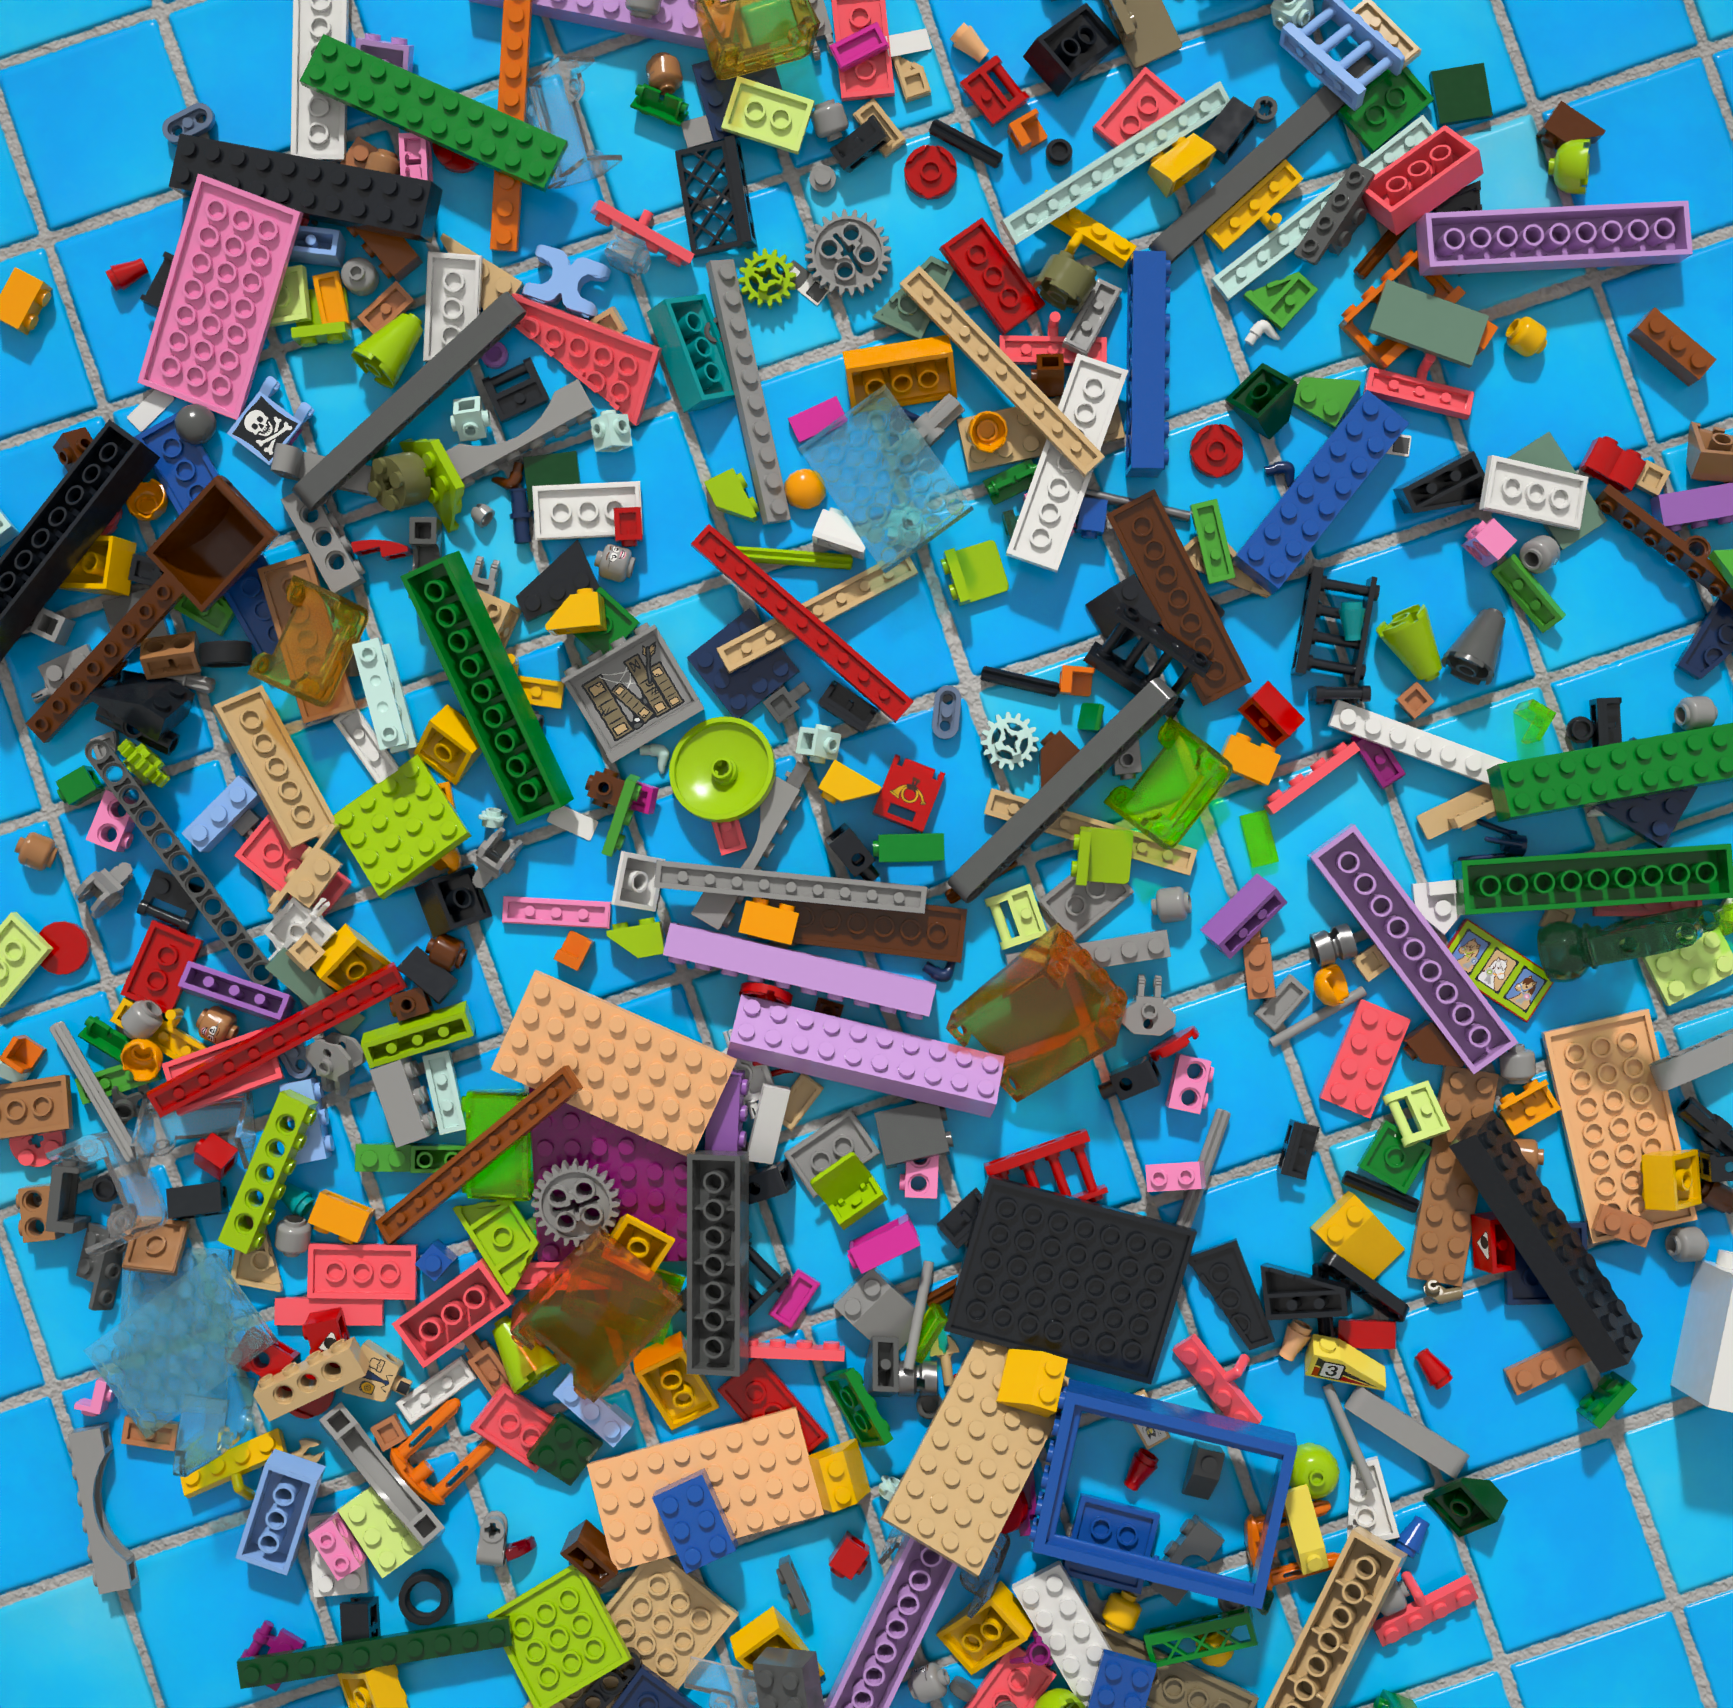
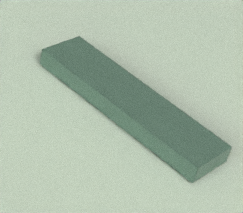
[265,946,365,1036]

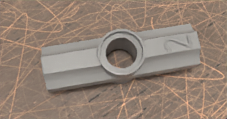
[891,393,965,466]

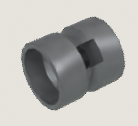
[1309,923,1358,967]
[899,1360,937,1397]

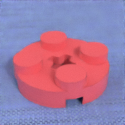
[9,1131,66,1167]

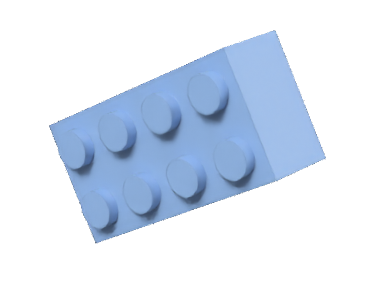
[235,1449,326,1576]

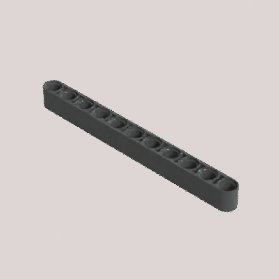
[1148,55,1375,264]
[292,291,527,511]
[948,677,1178,903]
[85,739,274,985]

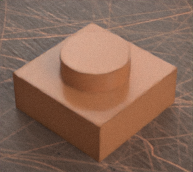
[1395,682,1435,720]
[370,1413,408,1452]

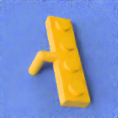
[1205,159,1304,253]
[1044,190,1137,268]
[454,654,565,709]
[110,997,209,1059]
[179,1428,287,1501]

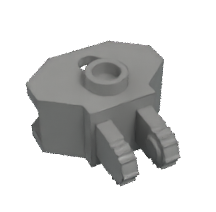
[472,827,523,889]
[75,862,133,919]
[1118,974,1176,1036]
[306,1032,366,1097]

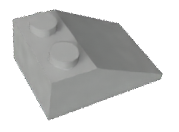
[833,1267,929,1350]

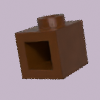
[1031,354,1064,398]
[389,987,434,1021]

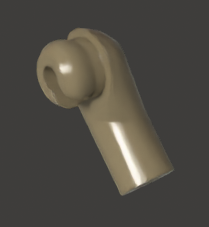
[1423,1279,1464,1304]

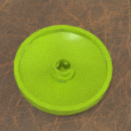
[669,717,776,823]

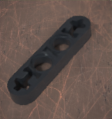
[1318,1251,1410,1322]
[570,1647,642,1708]

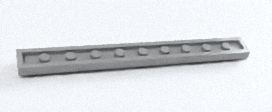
[706,259,791,525]
[654,860,927,914]

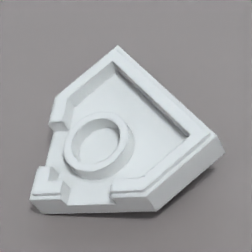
[1411,880,1461,935]

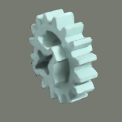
[980,712,1039,771]

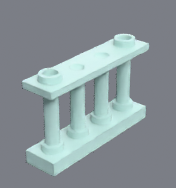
[352,638,418,754]

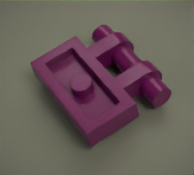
[237,1620,306,1691]

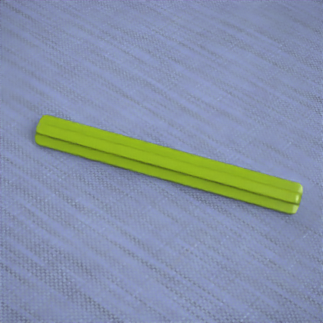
[735,546,853,570]

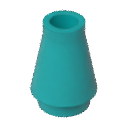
[1338,601,1366,641]
[281,1181,315,1217]

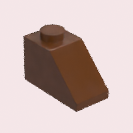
[1536,101,1606,150]
[1039,730,1080,789]
[1402,1020,1465,1067]
[560,1519,618,1588]

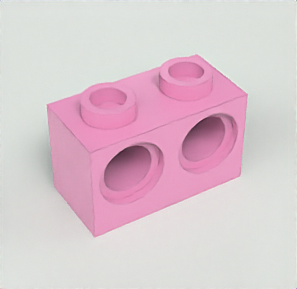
[398,133,433,182]
[1461,518,1517,568]
[85,790,143,852]
[1165,1053,1214,1114]
[899,1155,939,1199]
[1145,1161,1206,1192]
[309,1512,367,1581]

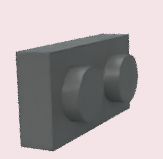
[776,1555,811,1616]

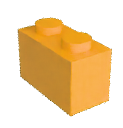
[0,267,53,335]
[1215,732,1281,786]
[738,897,800,945]
[307,1189,375,1244]

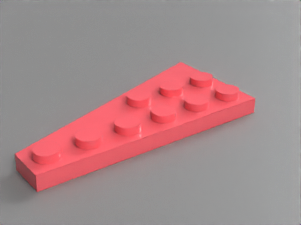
[512,293,662,426]

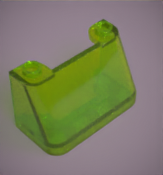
[1104,717,1233,850]
[461,1089,534,1201]

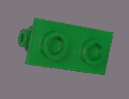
[630,83,689,127]
[983,459,1037,505]
[78,1015,133,1063]

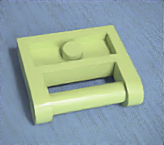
[984,884,1048,950]
[1382,1081,1450,1148]

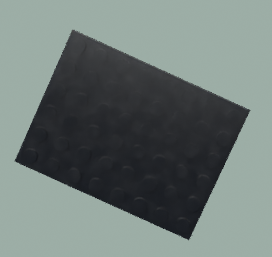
[943,1175,1197,1384]

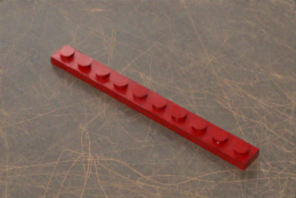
[691,524,914,723]
[146,962,407,1118]

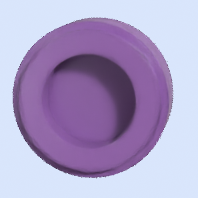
[481,341,509,369]

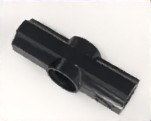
[95,706,180,756]
[1676,1097,1733,1157]

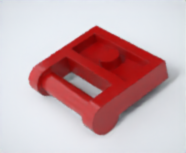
[960,55,1030,127]

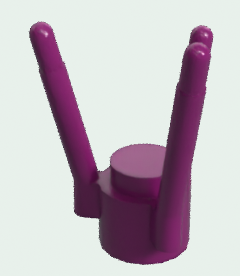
[1009,1627,1053,1667]

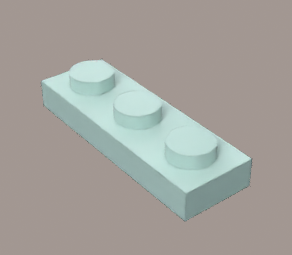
[422,1050,468,1135]

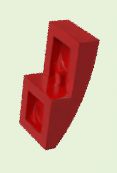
[351,540,413,561]
[1338,1318,1397,1349]

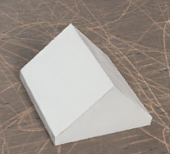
[611,851,666,912]

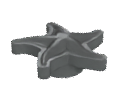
[112,1086,148,1125]

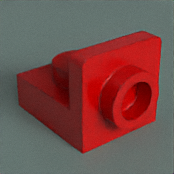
[614,507,643,547]

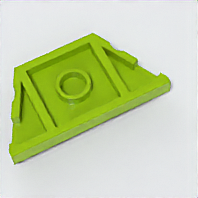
[399,439,465,533]
[452,1198,541,1296]

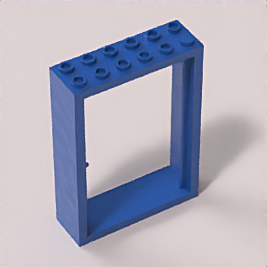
[1029,1379,1297,1609]

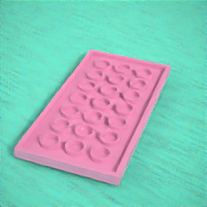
[137,174,303,420]

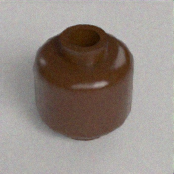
[425,933,468,972]

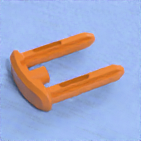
[390,1398,497,1506]
[1244,1499,1340,1591]

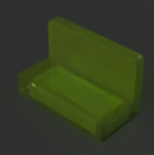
[1513,699,1556,744]

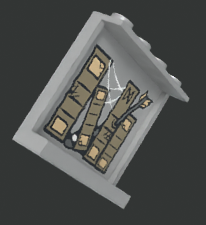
[561,622,704,764]

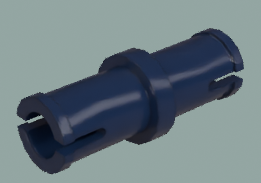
[509,488,532,544]

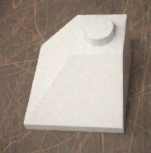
[812,507,865,560]

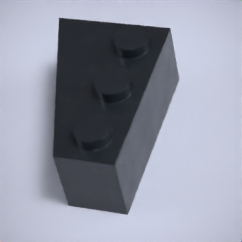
[1393,451,1485,513]
[1260,1263,1353,1320]

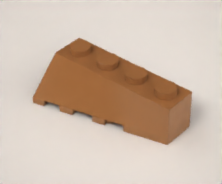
[1686,421,1733,483]

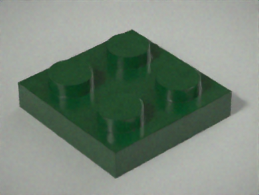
[526,1412,603,1486]

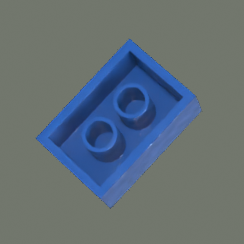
[652,1468,738,1574]

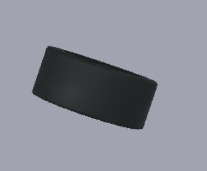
[199,640,253,668]
[399,1569,452,1625]

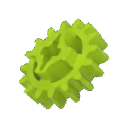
[738,248,797,309]
[117,738,170,788]

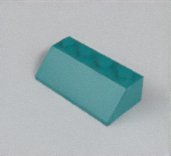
[647,294,735,413]

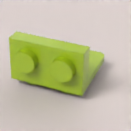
[291,287,353,347]
[940,540,1009,606]
[1070,826,1133,886]
[810,1152,888,1230]

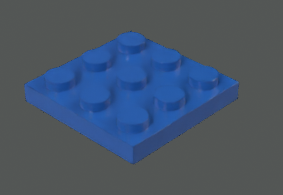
[1063,1493,1160,1594]

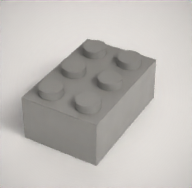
[369,1056,438,1148]

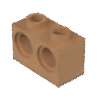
[139,631,201,680]
[16,1183,65,1243]

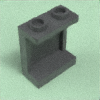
[874,1102,954,1169]
[45,1156,96,1234]

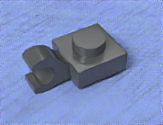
[763,681,811,724]

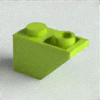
[704,468,760,522]
[606,917,665,958]

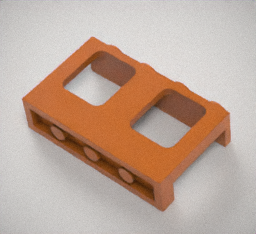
[1338,249,1466,370]

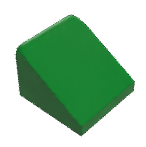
[1077,703,1104,733]

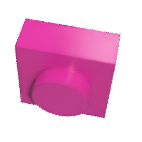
[631,782,659,814]

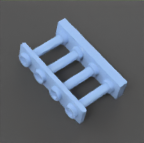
[1279,0,1405,111]

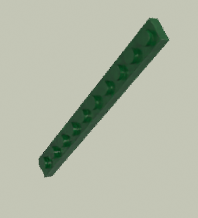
[237,1615,514,1689]

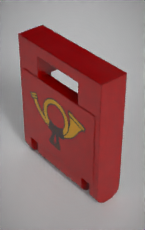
[872,754,945,834]

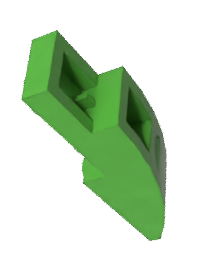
[355,1142,466,1173]

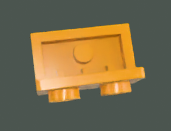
[1496,1079,1561,1137]

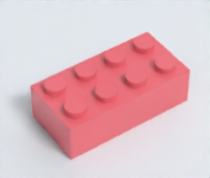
[1361,125,1484,236]
[392,1257,516,1368]

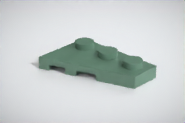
[872,256,954,340]

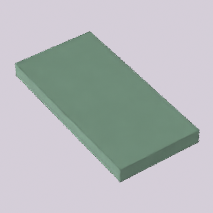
[1368,279,1489,368]
[1508,432,1607,551]

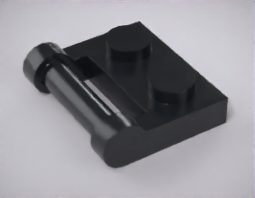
[481,357,551,423]
[1308,685,1371,705]
[137,869,204,933]

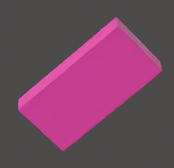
[829,22,889,73]
[788,396,848,444]
[768,1268,820,1329]

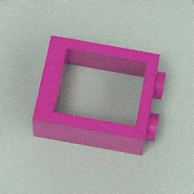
[847,1213,920,1274]

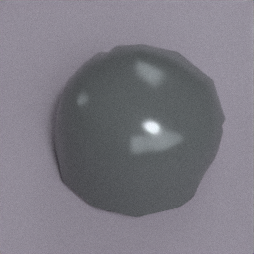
[175,404,217,445]

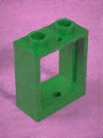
[873,833,944,863]

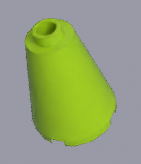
[351,313,423,389]
[1376,604,1442,682]
[492,1315,561,1394]

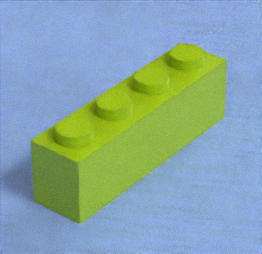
[361,1001,475,1069]

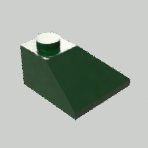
[1225,363,1298,440]
[1423,1478,1508,1538]

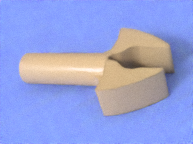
[930,1334,960,1387]
[289,1438,325,1463]

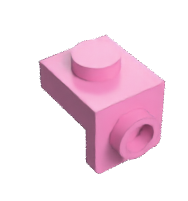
[74,1375,116,1416]

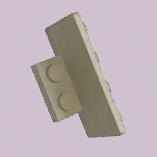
[1102,0,1182,69]

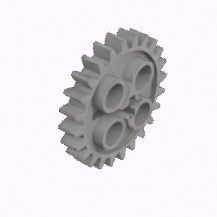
[805,209,891,298]
[531,1159,621,1247]

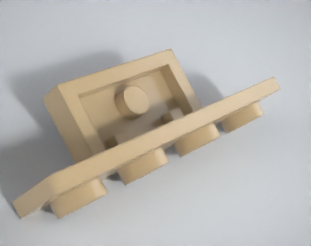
[1416,784,1497,840]
[267,823,343,914]

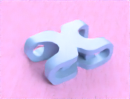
[522,245,611,320]

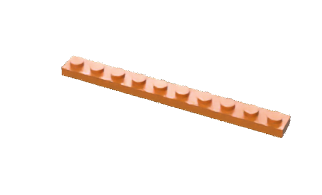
[490,0,533,252]

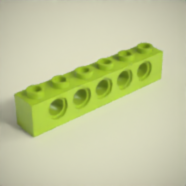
[217,1089,318,1254]

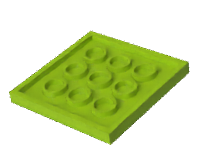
[333,754,472,900]
[487,1565,632,1708]

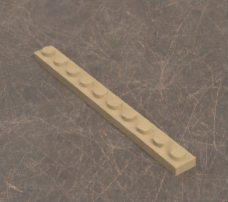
[900,265,1105,478]

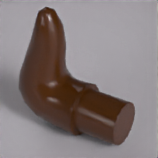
[491,462,524,490]

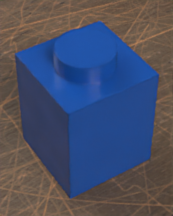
[1075,497,1108,539]
[415,1239,458,1282]

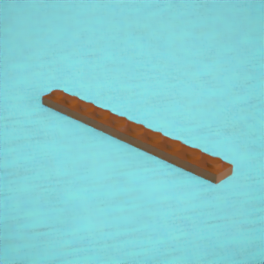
[375,1065,583,1244]

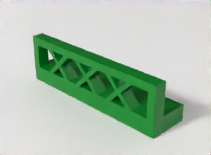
[1143,1606,1258,1668]

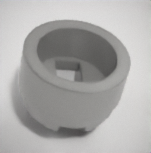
[471,504,495,528]

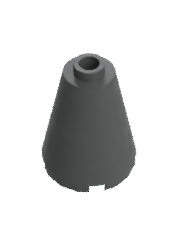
[1441,608,1506,685]

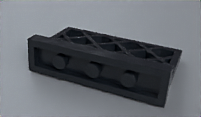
[675,135,758,258]

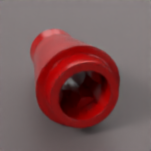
[105,258,149,291]
[1414,1348,1453,1390]
[1124,1448,1159,1491]

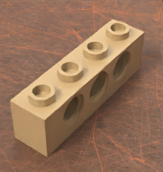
[253,1337,370,1422]

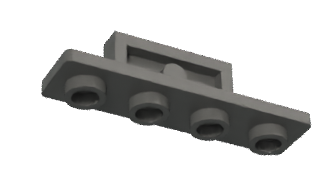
[1294,164,1375,265]
[76,1203,136,1311]

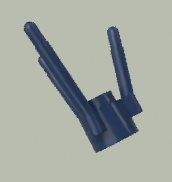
[1458,819,1527,861]

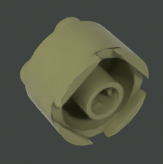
[1033,250,1097,313]
[368,452,431,511]

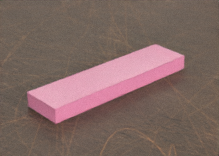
[502,896,611,929]

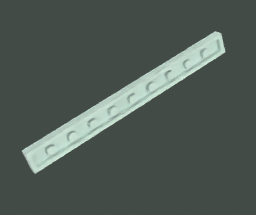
[1000,81,1230,245]
[1211,115,1436,302]

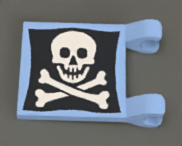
[227,376,315,466]

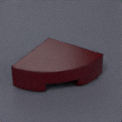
[505,1536,537,1561]

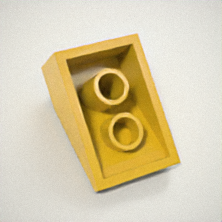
[58,535,137,596]
[1310,1191,1405,1280]
[633,1331,719,1431]
[936,1581,1034,1675]
[730,1606,825,1678]

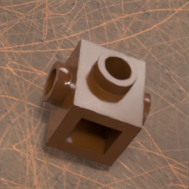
[53,427,93,471]
[585,768,625,809]

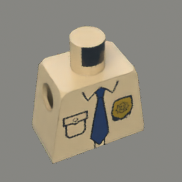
[342,1339,413,1402]

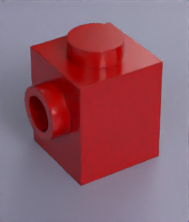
[193,1132,239,1181]
[829,1531,869,1580]

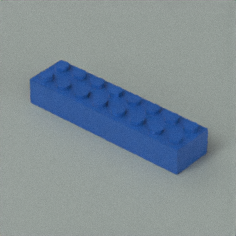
[1125,251,1171,478]
[1232,390,1409,595]

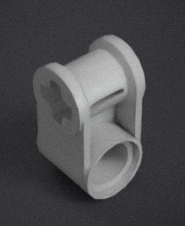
[476,1510,508,1567]

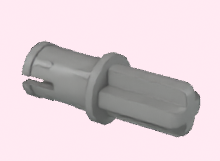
[164,673,216,693]

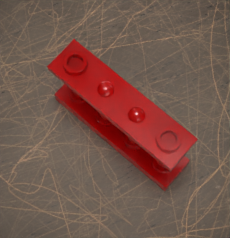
[984,1128,1108,1202]

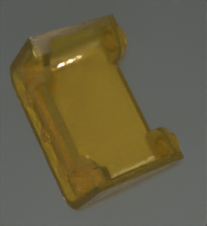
[694,0,820,80]
[247,575,369,707]

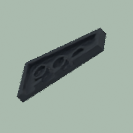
[1188,1238,1275,1350]

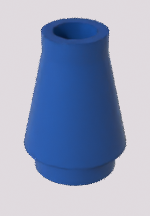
[1395,1515,1430,1559]

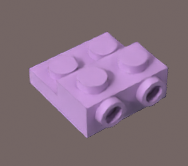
[355,33,414,72]

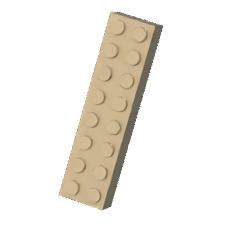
[1264,1526,1408,1708]

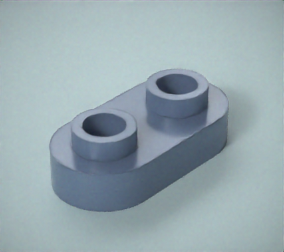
[162,103,216,145]
[932,685,961,740]
[279,1042,314,1079]

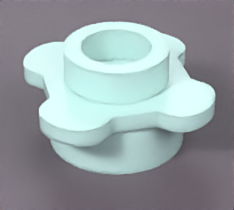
[478,808,508,828]
[878,1475,900,1501]

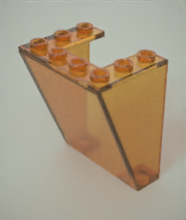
[946,922,1128,1102]
[510,1226,683,1403]

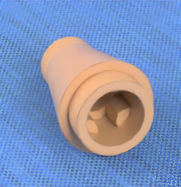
[950,23,990,63]
[1279,1319,1313,1361]

